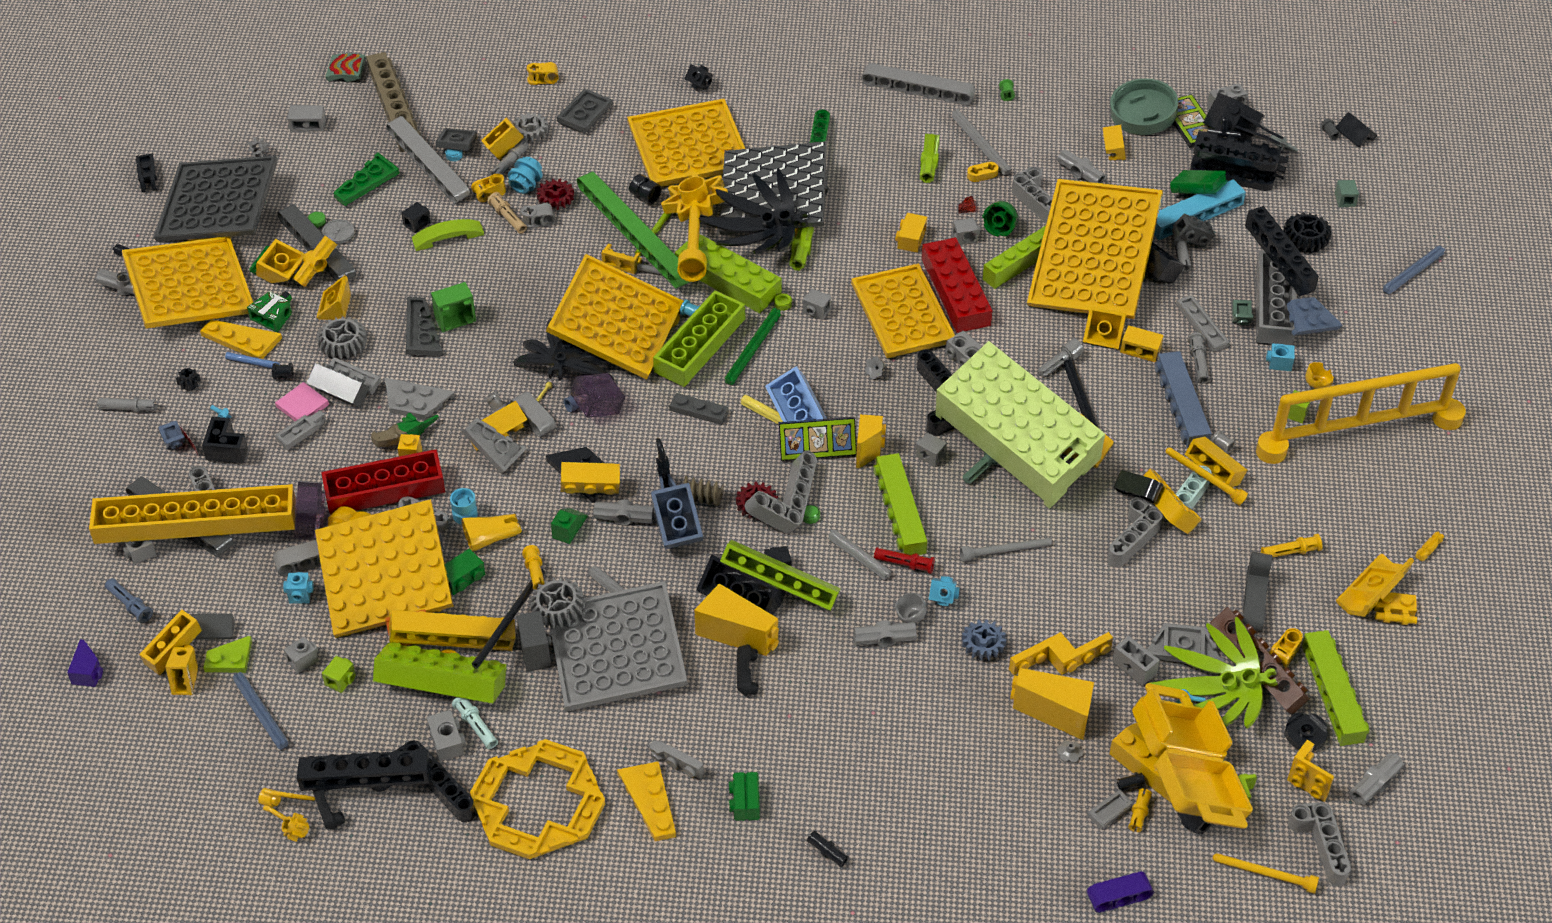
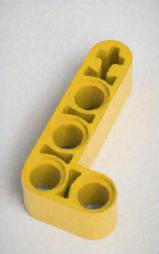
[1143,468,1202,534]

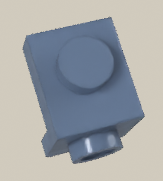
[158,420,185,449]

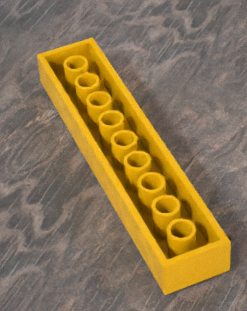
[89,484,296,544]

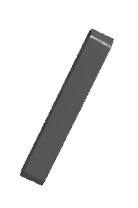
[277,204,356,281]
[125,476,234,557]

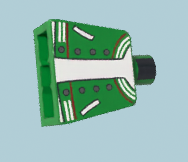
[247,291,292,332]

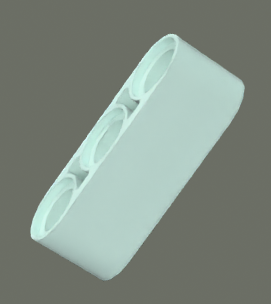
[1176,466,1212,509]

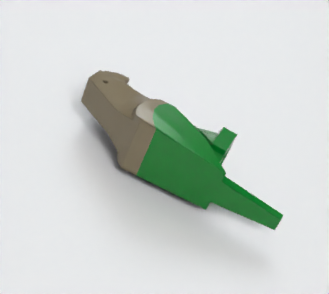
[371,413,439,448]

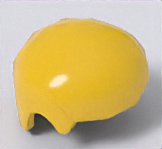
[1305,362,1334,389]

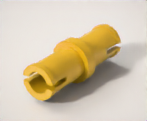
[1128,788,1152,832]

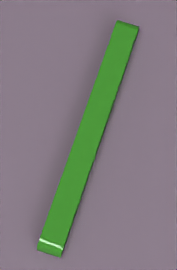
[576,171,690,289]

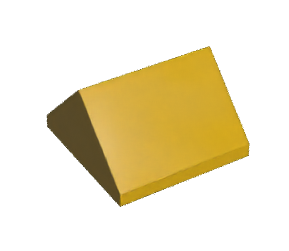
[316,275,351,320]
[1083,306,1126,349]

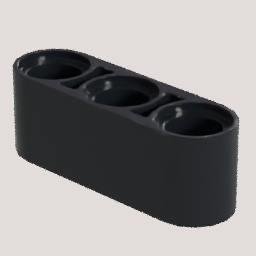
[1113,470,1164,503]

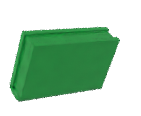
[1170,170,1227,194]

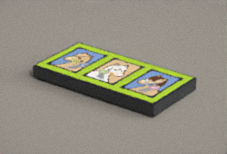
[1173,94,1221,148]
[778,416,857,461]

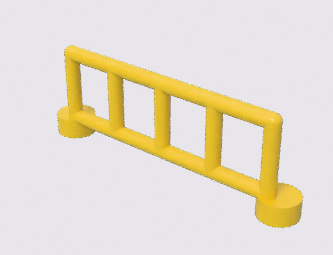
[1256,363,1466,464]

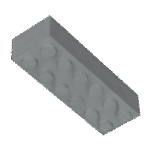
[1256,250,1296,345]

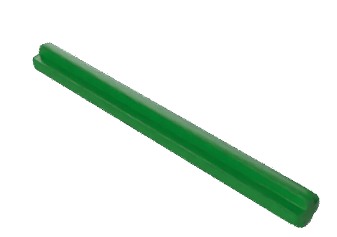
[724,308,781,385]

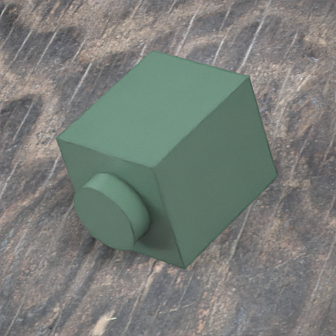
[1334,180,1359,207]

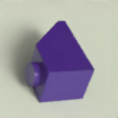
[67,639,103,687]

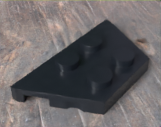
[546,447,604,503]

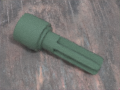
[963,452,998,484]

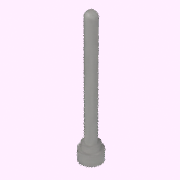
[959,538,1053,562]

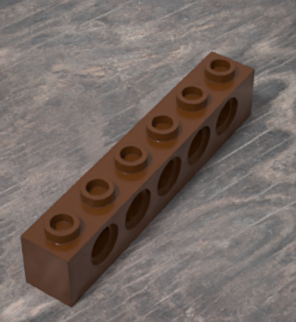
[1210,606,1311,715]

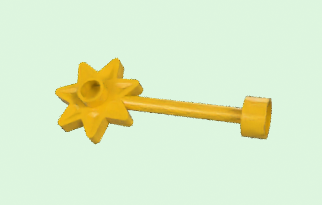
[661,174,728,282]

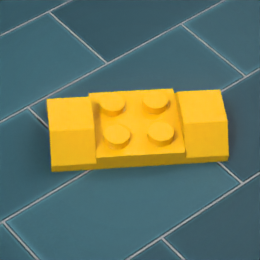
[1336,554,1414,617]

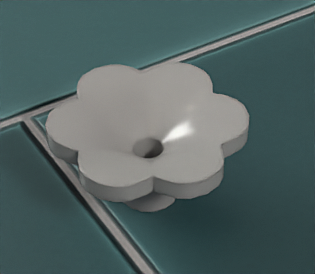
[865,356,885,379]
[1057,740,1084,764]

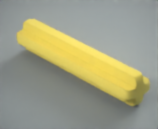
[741,395,783,424]

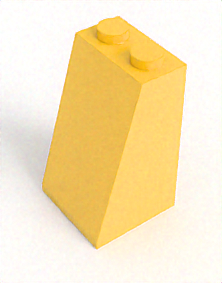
[694,584,779,656]
[1010,668,1094,740]

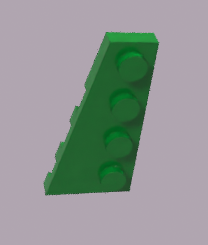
[333,152,400,206]

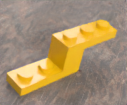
[1009,632,1113,675]

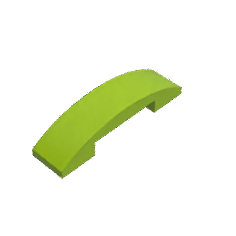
[411,219,484,251]

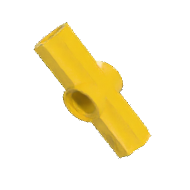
[293,236,337,287]

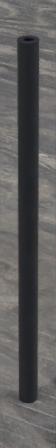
[472,569,545,669]

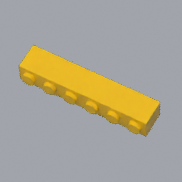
[389,610,515,651]

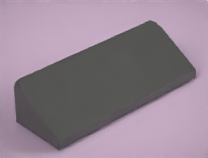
[171,614,235,639]

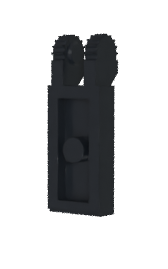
[136,153,157,192]

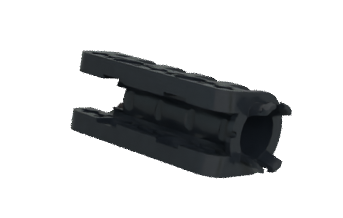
[1190,130,1290,191]

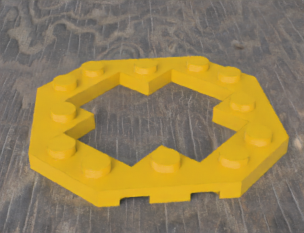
[470,739,605,859]

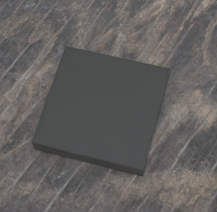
[435,128,477,151]

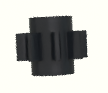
[176,368,201,391]

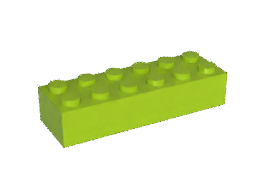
[675,234,782,313]
[653,290,745,387]
[373,642,507,704]

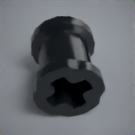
[272,363,294,380]

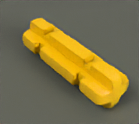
[1415,531,1444,561]

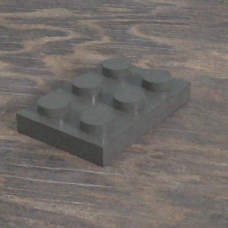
[557,88,613,133]

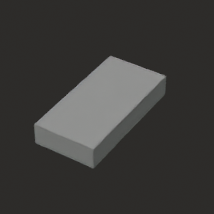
[1087,789,1134,830]

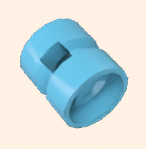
[450,488,478,524]

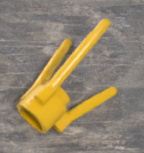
[258,787,315,820]

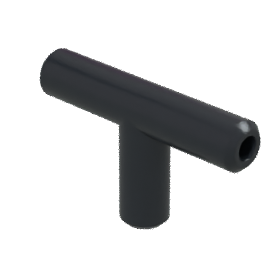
[1207,117,1242,139]

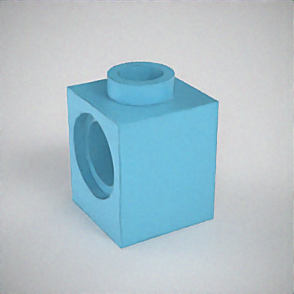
[1266,343,1295,371]

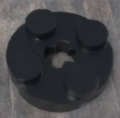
[1284,712,1328,751]

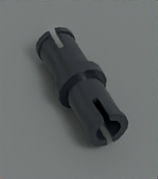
[807,830,849,868]

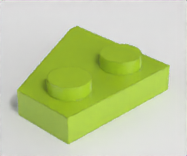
[203,636,252,673]

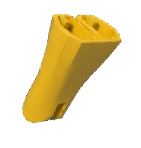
[462,514,522,552]

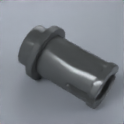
[1321,119,1340,140]

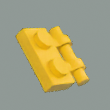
[1374,592,1417,625]

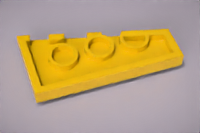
[200,319,282,359]
[617,761,676,841]

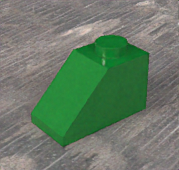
[551,508,588,544]

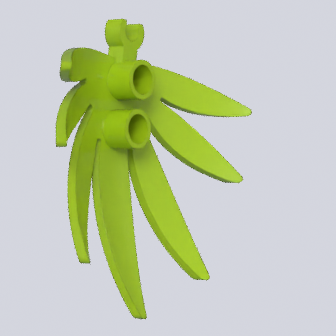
[1150,617,1278,729]

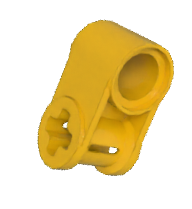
[527,62,559,85]
[471,173,506,202]
[1269,628,1303,668]

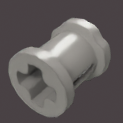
[483,391,507,413]
[1211,430,1236,454]

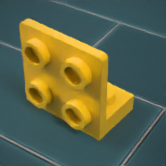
[1287,740,1334,802]

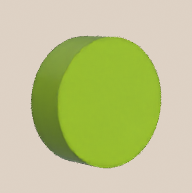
[774,293,792,311]

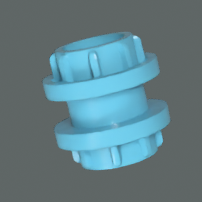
[508,157,543,194]

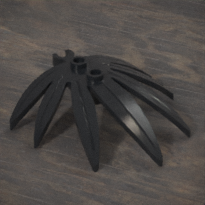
[699,168,808,254]
[513,317,614,383]

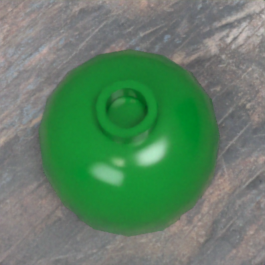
[982,201,1018,237]

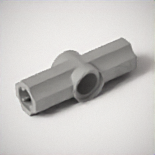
[1057,149,1106,184]
[96,269,134,296]
[594,500,654,526]
[853,620,917,647]
[1349,753,1404,805]

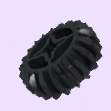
[1283,212,1332,254]

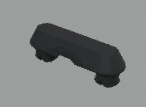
[737,644,759,696]
[312,789,345,830]

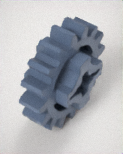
[962,619,1006,660]

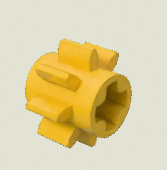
[281,813,309,842]

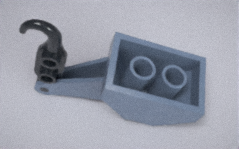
[651,438,703,550]

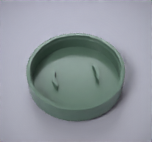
[1110,78,1178,135]

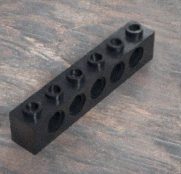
[1245,206,1319,296]
[297,749,431,791]

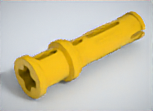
[1261,534,1323,558]
[522,545,545,590]

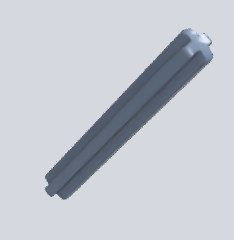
[1383,245,1445,294]
[233,672,289,750]

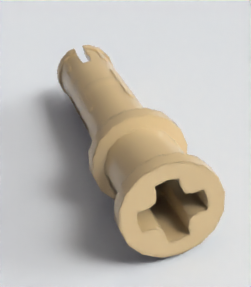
[487,192,527,234]

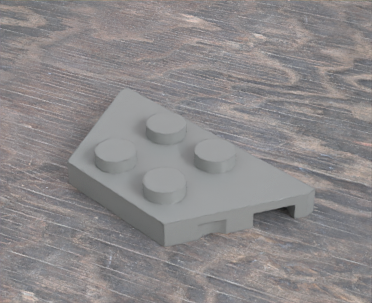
[385,378,454,420]
[1146,623,1224,662]

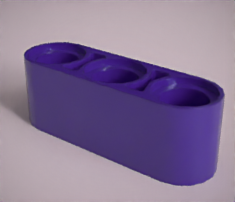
[1086,871,1154,913]

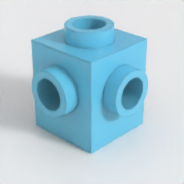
[283,572,314,604]
[929,576,960,606]

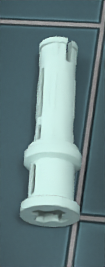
[452,697,498,749]

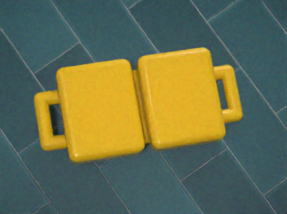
[1132,683,1253,829]

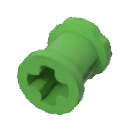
[999,79,1015,101]

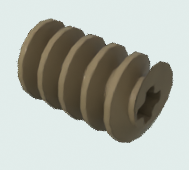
[683,476,724,506]

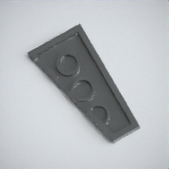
[406,297,443,356]

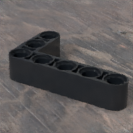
[917,349,955,436]
[372,740,475,823]

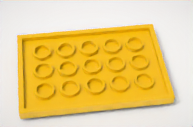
[851,263,955,358]

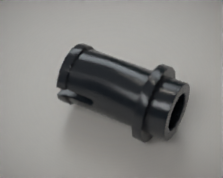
[1116,772,1145,792]

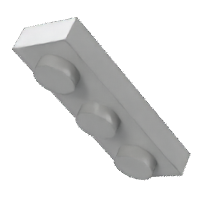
[329,357,382,395]

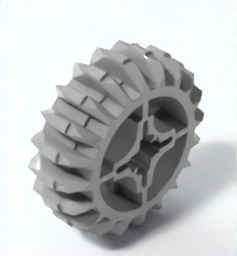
[317,316,367,360]
[530,577,585,629]

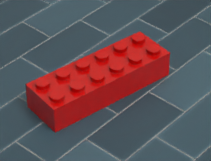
[921,237,992,333]
[321,449,446,515]

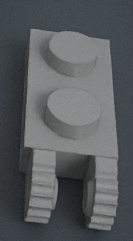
[650,740,705,780]

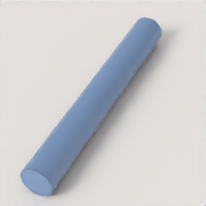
[225,352,280,368]

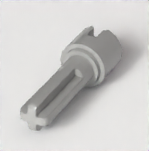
[1038,338,1084,377]

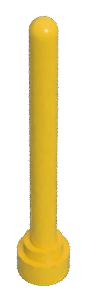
[1165,447,1248,506]
[1212,853,1319,894]

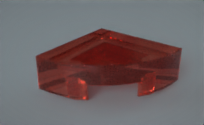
[958,196,976,214]

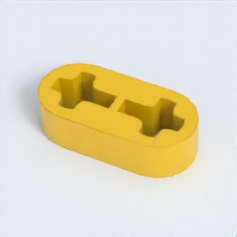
[967,162,999,182]

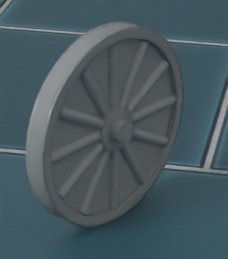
[322,219,354,244]

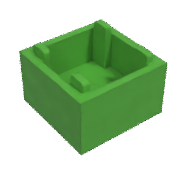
[431,282,476,332]

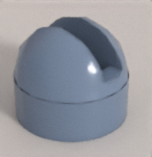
[564,396,580,412]

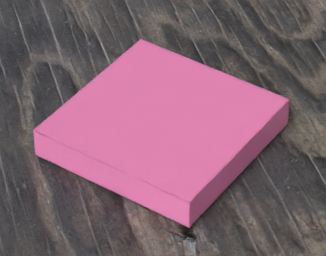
[275,382,329,421]

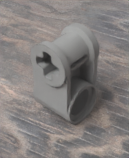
[521,203,556,229]

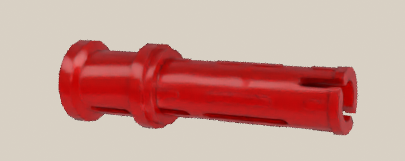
[874,547,935,574]

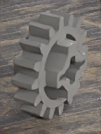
[512,112,549,142]

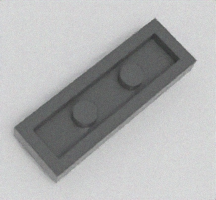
[669,393,729,425]

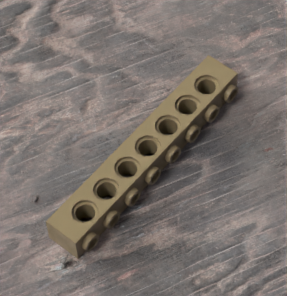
[366,52,421,152]

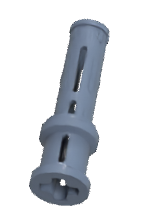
[105,578,153,623]

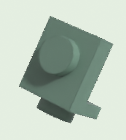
[1232,300,1253,325]

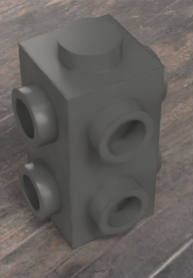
[1173,214,1215,247]

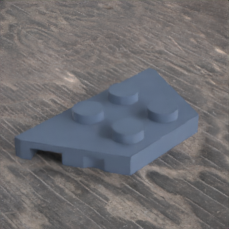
[1287,297,1343,336]

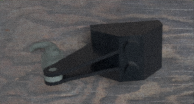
[1203,93,1298,152]

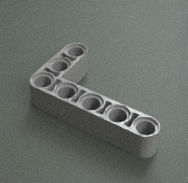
[745,451,817,533]

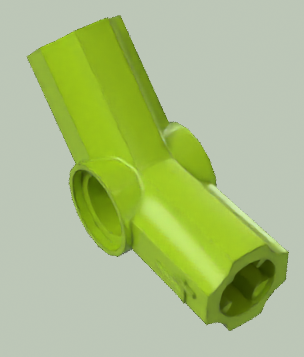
[919,134,940,183]

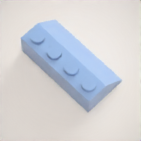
[765,366,827,422]

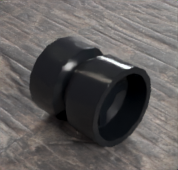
[629,174,662,205]

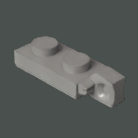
[275,410,326,450]

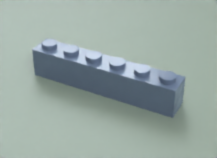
[1155,351,1212,449]

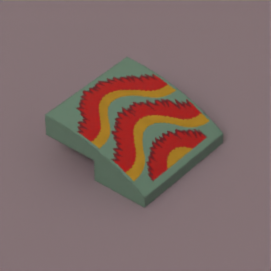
[325,53,366,83]

